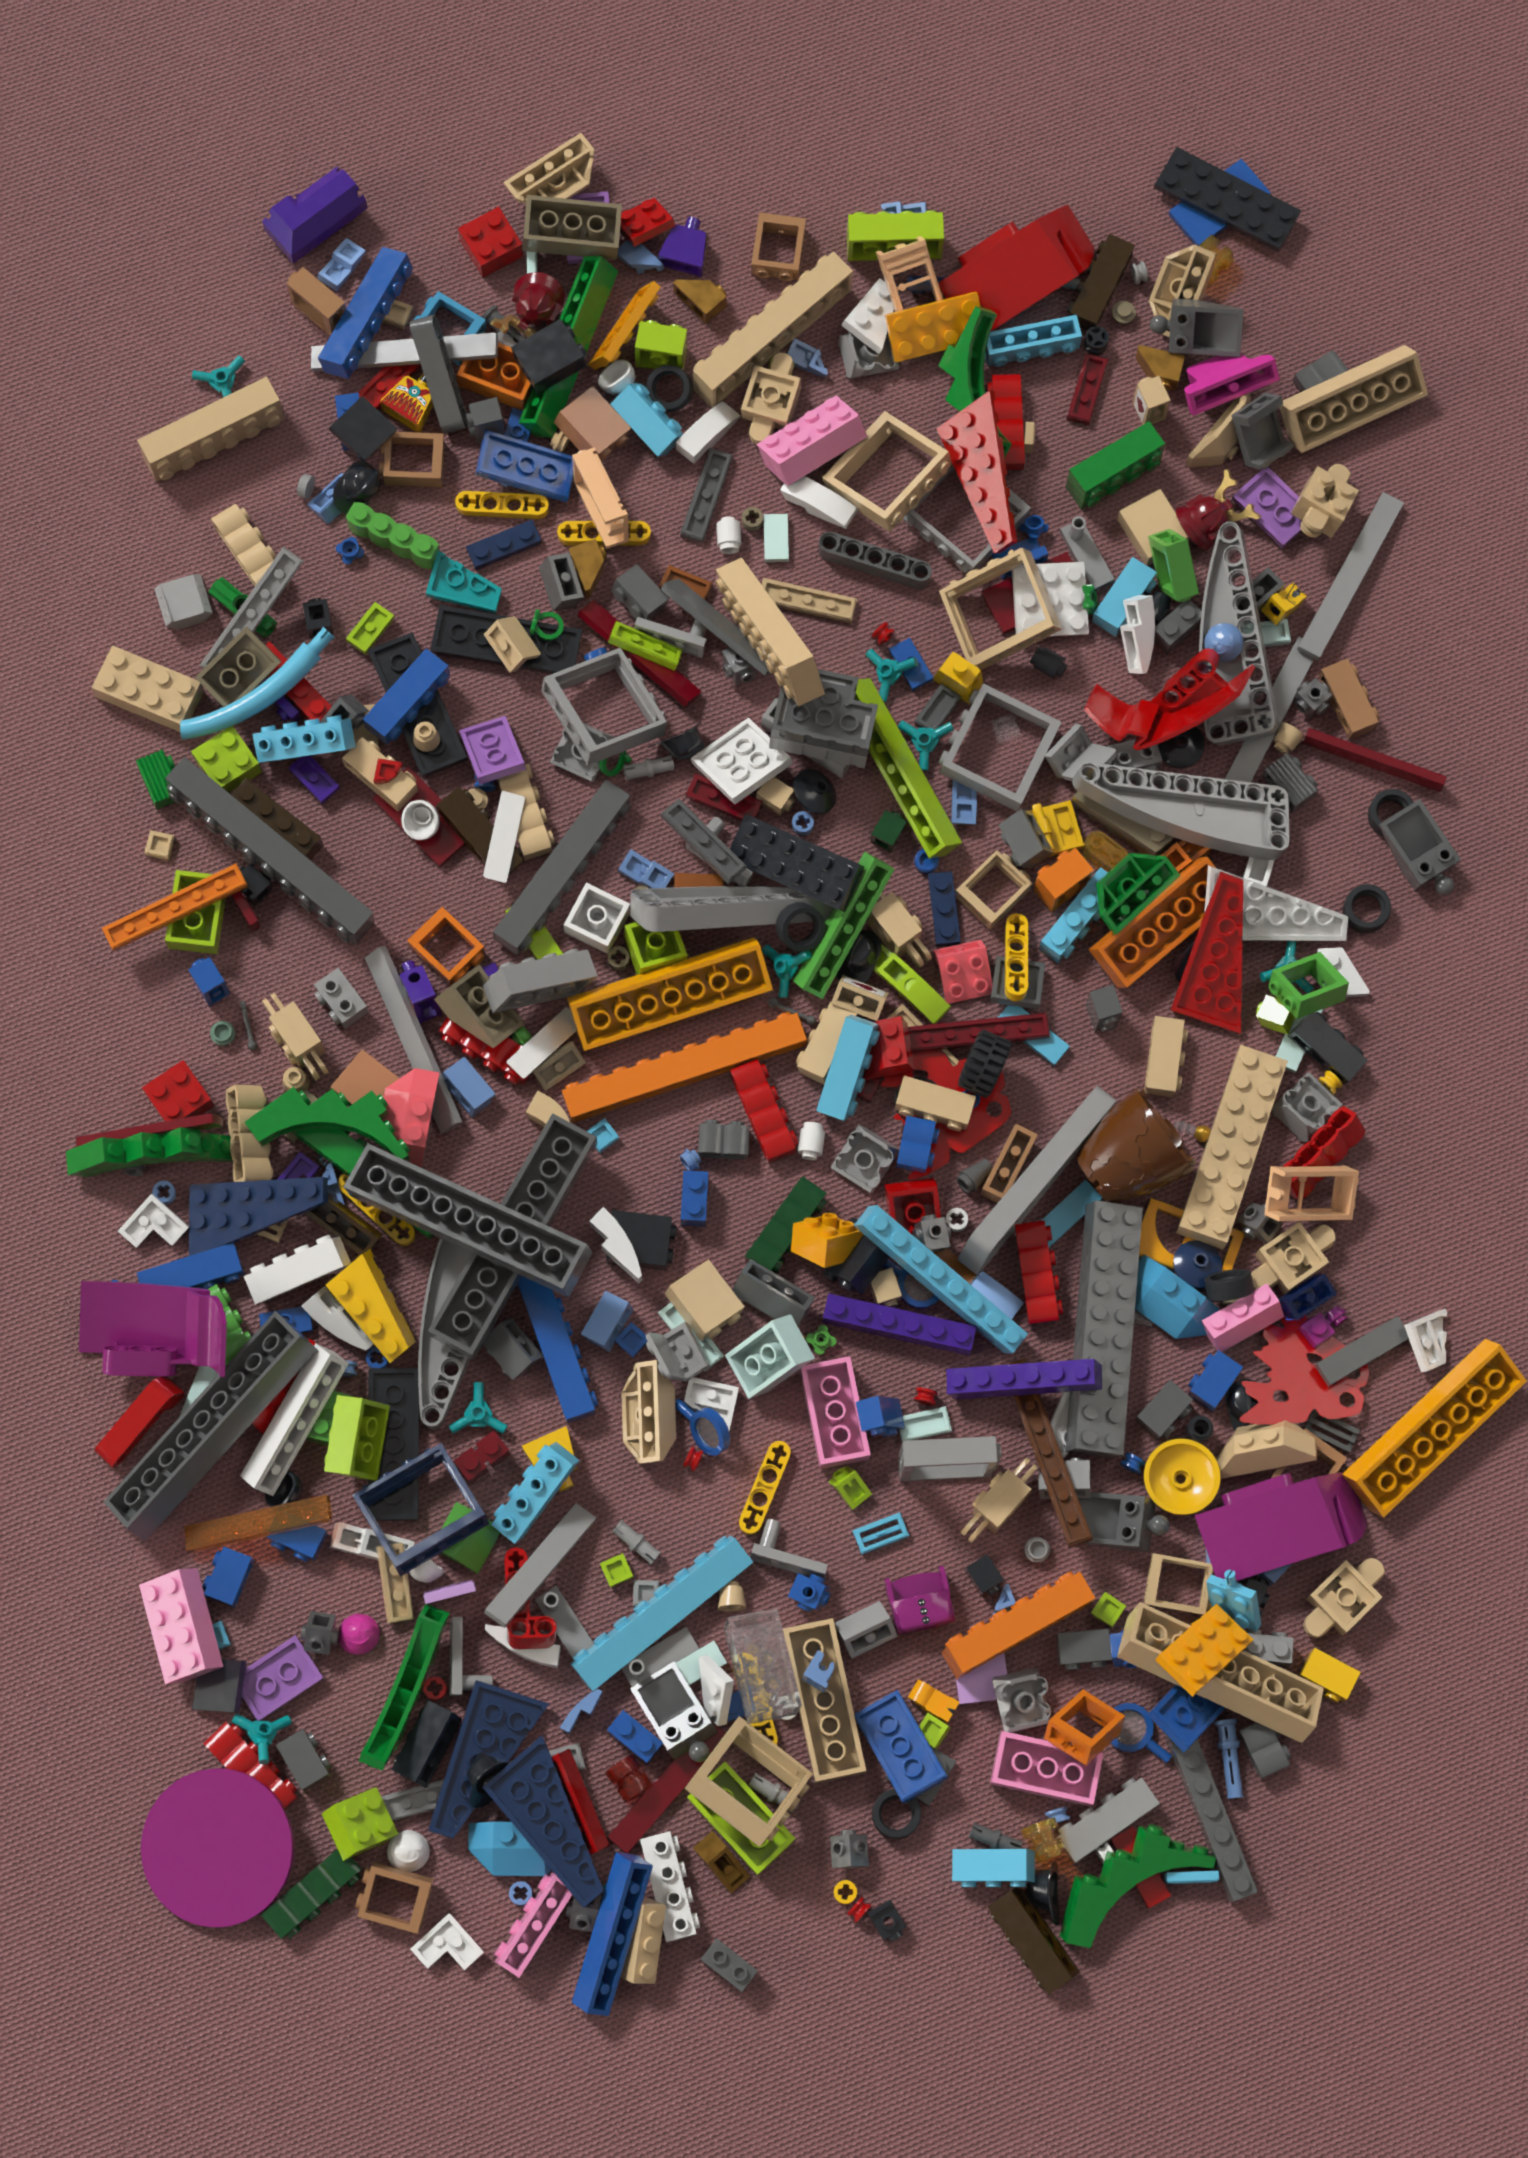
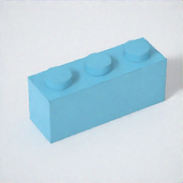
[610,383,684,457]
[1092,557,1157,637]
[952,1849,1035,1887]

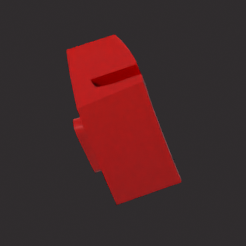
[938,204,1095,332]
[1084,648,1255,750]

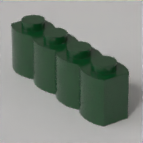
[745,1176,828,1274]
[261,1849,363,1940]

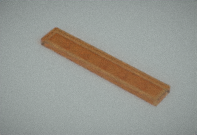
[184,1495,332,1553]

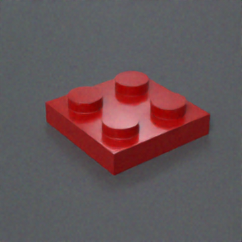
[620,197,676,247]

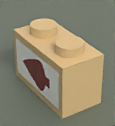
[1133,376,1171,425]
[831,975,889,1021]

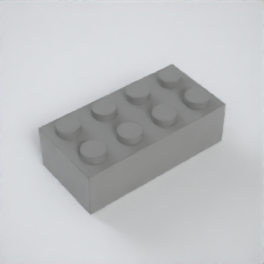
[483,949,598,1013]

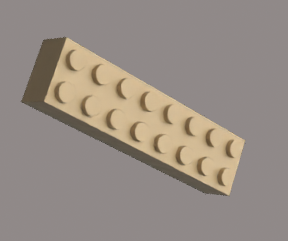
[693,251,853,409]
[715,558,825,706]
[1176,1045,1288,1250]
[1117,1602,1324,1743]

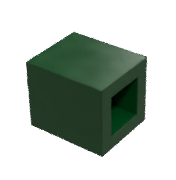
[870,810,907,853]

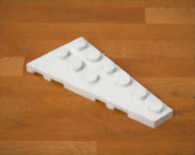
[1204,865,1348,941]

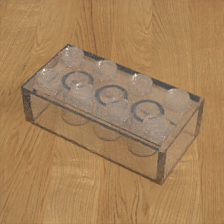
[723,1608,802,1724]

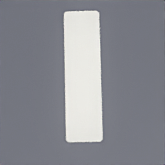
[483,791,525,883]
[507,1008,576,1078]

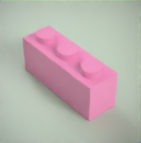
[1202,1284,1284,1352]

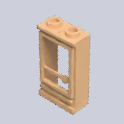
[876,236,943,312]
[572,447,629,549]
[1264,1165,1359,1221]

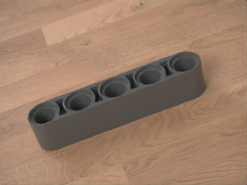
[410,315,468,434]
[818,532,932,590]

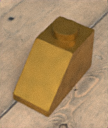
[673,279,727,324]
[1135,345,1185,391]
[569,539,607,599]
[693,1831,751,1893]

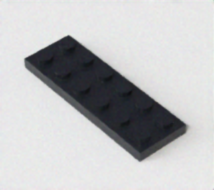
[1154,147,1301,252]
[430,605,583,674]
[368,632,468,779]
[730,814,864,912]
[367,1368,420,1521]

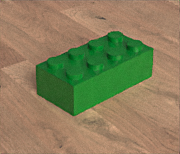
[1065,421,1165,510]

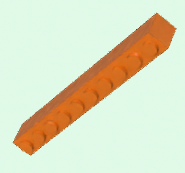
[562,1012,807,1123]

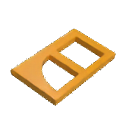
[1139,1198,1244,1271]

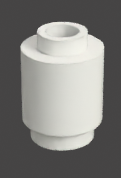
[716,517,741,554]
[798,1122,825,1160]

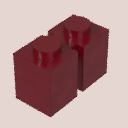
[453,1430,511,1485]

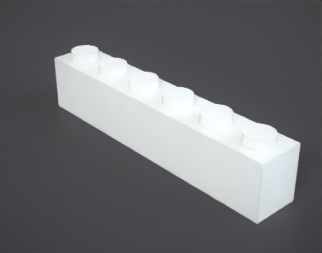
[240,1343,349,1496]

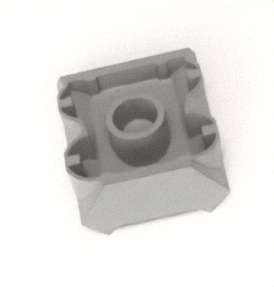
[838,331,899,378]
[154,574,212,630]
[550,722,616,782]
[1272,1073,1343,1142]
[831,1124,900,1194]
[992,1669,1051,1732]

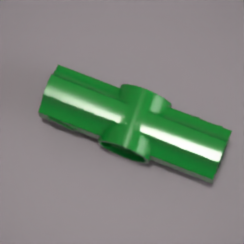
[208,577,277,639]

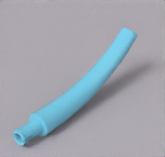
[180,627,335,740]

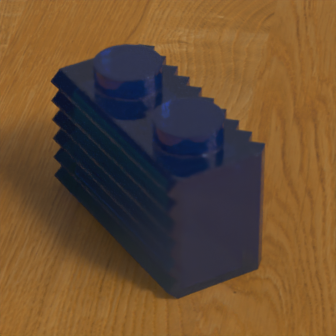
[1278,1274,1337,1321]

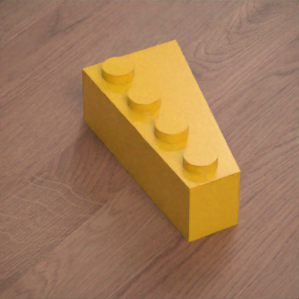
[326,1249,416,1363]

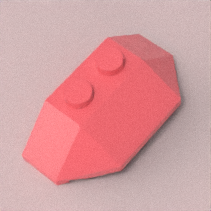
[382,1068,440,1168]

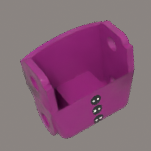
[884,1566,955,1635]

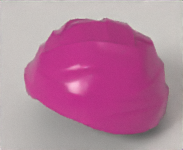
[338,1613,380,1655]

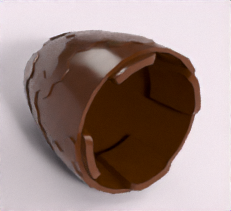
[1076,1088,1197,1203]

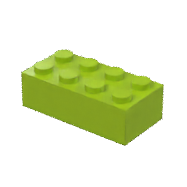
[847,210,944,261]
[687,1761,796,1876]

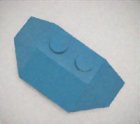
[1135,1255,1220,1339]
[468,1822,551,1876]

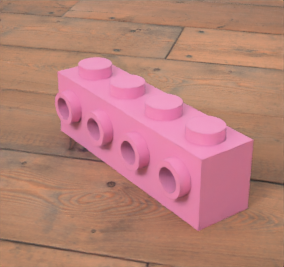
[494,1872,572,1978]

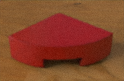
[373,758,403,784]

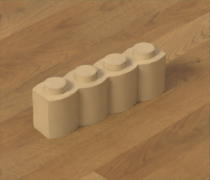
[211,504,289,587]
[497,763,555,861]
[226,1085,273,1182]

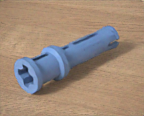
[1214,1719,1244,1799]

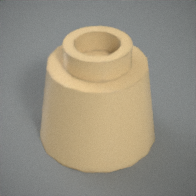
[413,722,440,752]
[1274,722,1305,754]
[282,1067,310,1092]
[718,1581,746,1612]

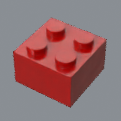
[458,207,523,278]
[142,1060,214,1121]

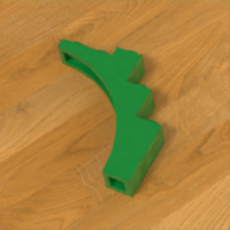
[938,306,1012,457]
[244,1087,410,1162]
[66,1127,233,1177]
[359,1604,449,1771]
[1059,1824,1216,1948]

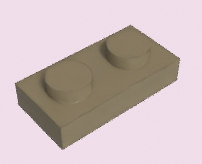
[532,1041,586,1091]

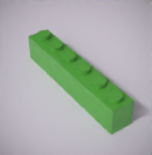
[793,852,895,999]

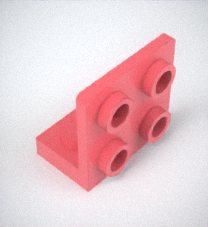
[933,940,992,1004]

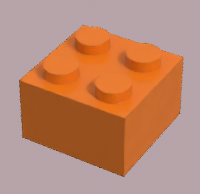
[1033,848,1094,913]

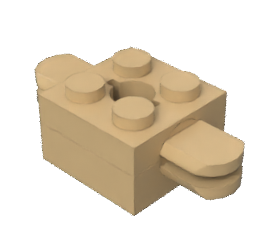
[741,353,802,445]
[1290,464,1359,538]
[867,892,932,968]
[262,993,329,1081]
[1251,1221,1335,1296]
[960,1457,1038,1543]
[1303,1558,1385,1638]

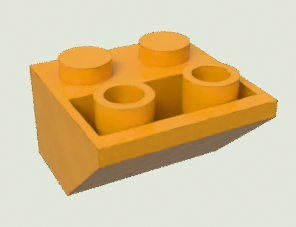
[791,1213,864,1268]

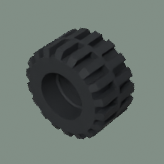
[958,1029,1011,1098]

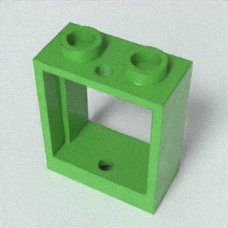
[1148,529,1199,602]
[1268,952,1349,1019]

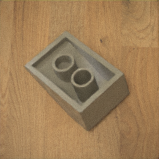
[195,626,281,707]
[434,965,525,1048]

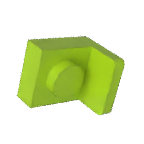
[829,1466,872,1510]

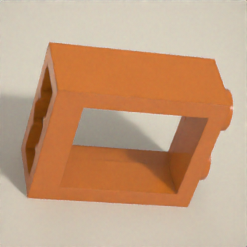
[407,907,485,986]
[1044,1689,1125,1766]

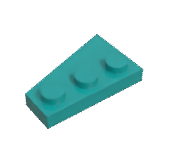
[425,550,502,614]

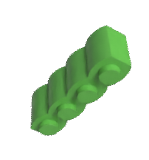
[346,502,440,569]
[208,1284,251,1365]

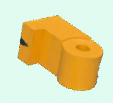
[907,1680,960,1724]

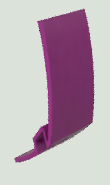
[79,1281,227,1377]
[1195,1472,1368,1581]

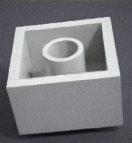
[564,883,630,954]

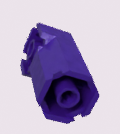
[262,167,368,264]

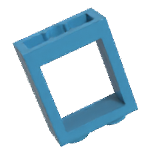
[414,291,487,366]

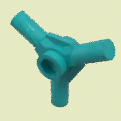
[192,355,245,398]
[865,649,918,702]
[898,720,954,771]
[1260,940,1314,994]
[762,944,812,998]
[448,1382,508,1434]
[231,1713,292,1764]

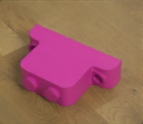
[1184,353,1280,415]

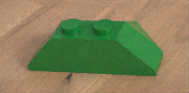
[1096,853,1180,935]

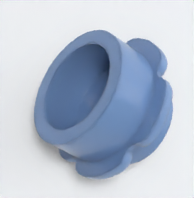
[679,1149,702,1171]

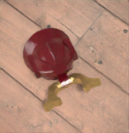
[491,272,565,338]
[1176,469,1261,550]

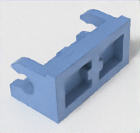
[442,1057,496,1118]
[581,1291,634,1353]
[802,1650,834,1693]

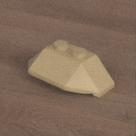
[503,133,595,204]
[1149,245,1217,341]
[1186,393,1251,468]
[622,1360,676,1464]
[1216,1420,1317,1479]

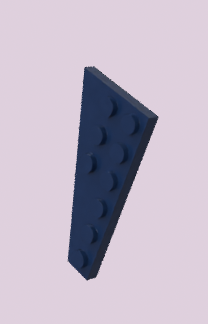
[189,1177,328,1256]
[428,1680,549,1839]
[483,1735,604,1908]

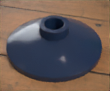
[1173,1240,1222,1288]

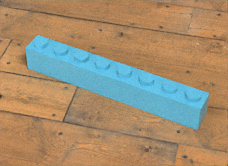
[853,1205,1028,1353]
[570,1536,753,1691]

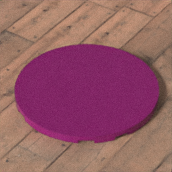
[141,1768,294,1927]

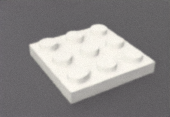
[1012,562,1089,637]
[691,718,793,804]

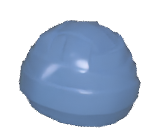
[1205,623,1243,662]

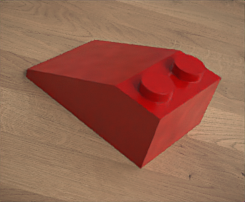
[885,1178,941,1264]

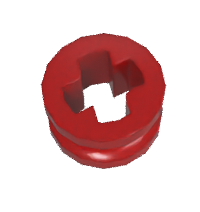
[871,622,895,646]
[913,1387,938,1406]
[683,1446,704,1472]
[423,1677,447,1701]
[847,1897,871,1923]

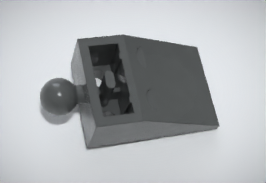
[1150,298,1244,357]
[1379,799,1461,895]
[1078,1492,1170,1552]
[630,1662,718,1762]

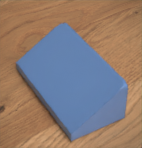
[307,473,343,524]

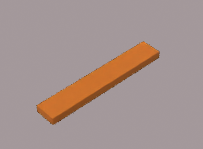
[102,864,248,951]

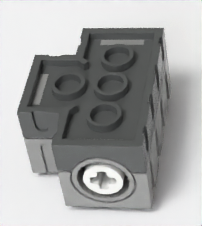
[769,669,878,768]

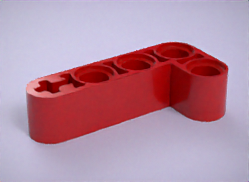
[94,1376,185,1468]
[504,1548,557,1650]

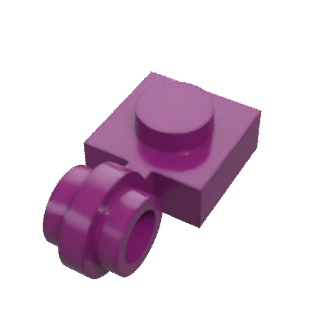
[1299,1306,1347,1349]

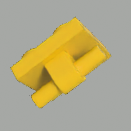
[1030,800,1084,857]

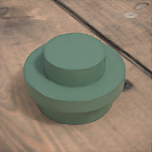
[210,1021,235,1046]

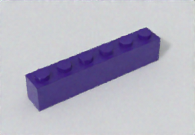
[822,1293,976,1356]
[946,1359,1102,1400]

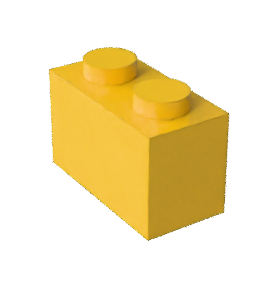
[1298,1648,1361,1703]

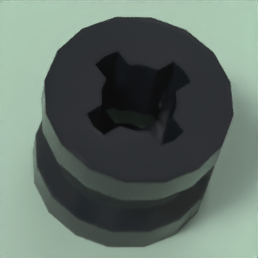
[1084,326,1109,356]

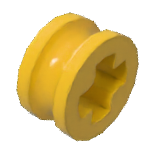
[1318,1070,1343,1095]
[833,1880,857,1904]

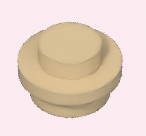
[550,431,569,453]
[469,788,488,809]

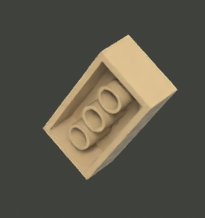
[92,645,204,732]

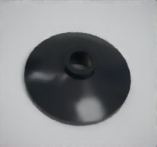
[1157,727,1204,768]
[793,769,836,814]

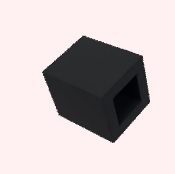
[964,1554,1004,1596]

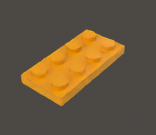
[588,281,661,370]
[885,292,980,362]
[1155,1603,1254,1697]

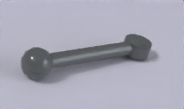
[768,998,816,1025]
[240,1000,257,1050]

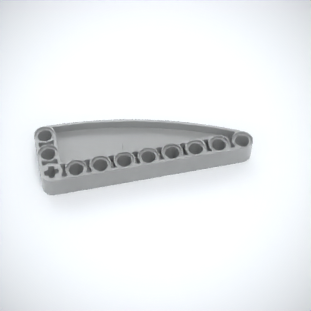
[1199,522,1279,746]
[1072,762,1289,860]
[630,886,833,932]
[957,1085,1117,1275]
[418,1238,472,1430]

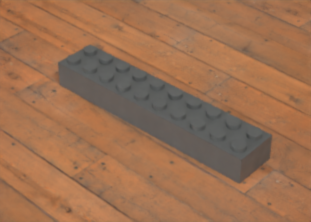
[165,756,374,945]
[428,1113,598,1360]
[344,1143,592,1297]
[1065,1200,1143,1459]
[103,1311,317,1541]

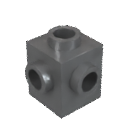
[722,648,757,686]
[1294,678,1332,719]
[1237,1202,1283,1243]
[913,1214,951,1252]
[300,1611,339,1655]
[830,1830,869,1868]
[566,1893,602,1932]

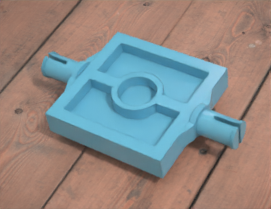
[1206,1570,1262,1632]

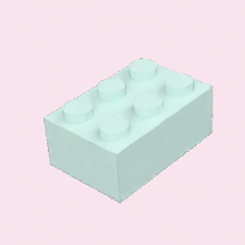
[725,1314,815,1399]

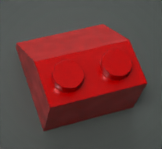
[864,1016,915,1080]

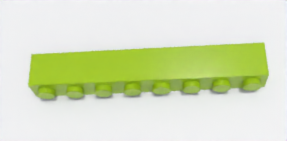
[854,678,962,859]

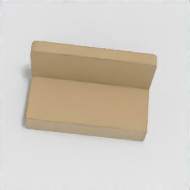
[484,616,541,673]

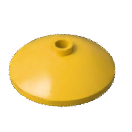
[1144,1439,1220,1515]

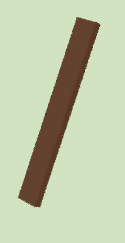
[1005,1358,1093,1548]

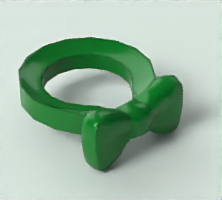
[1082,584,1098,615]
[530,609,564,641]
[599,751,632,776]

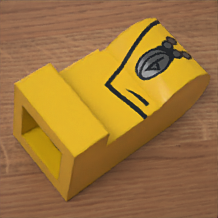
[1261,583,1307,625]

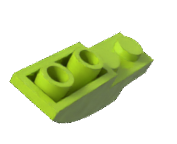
[873,944,951,1024]

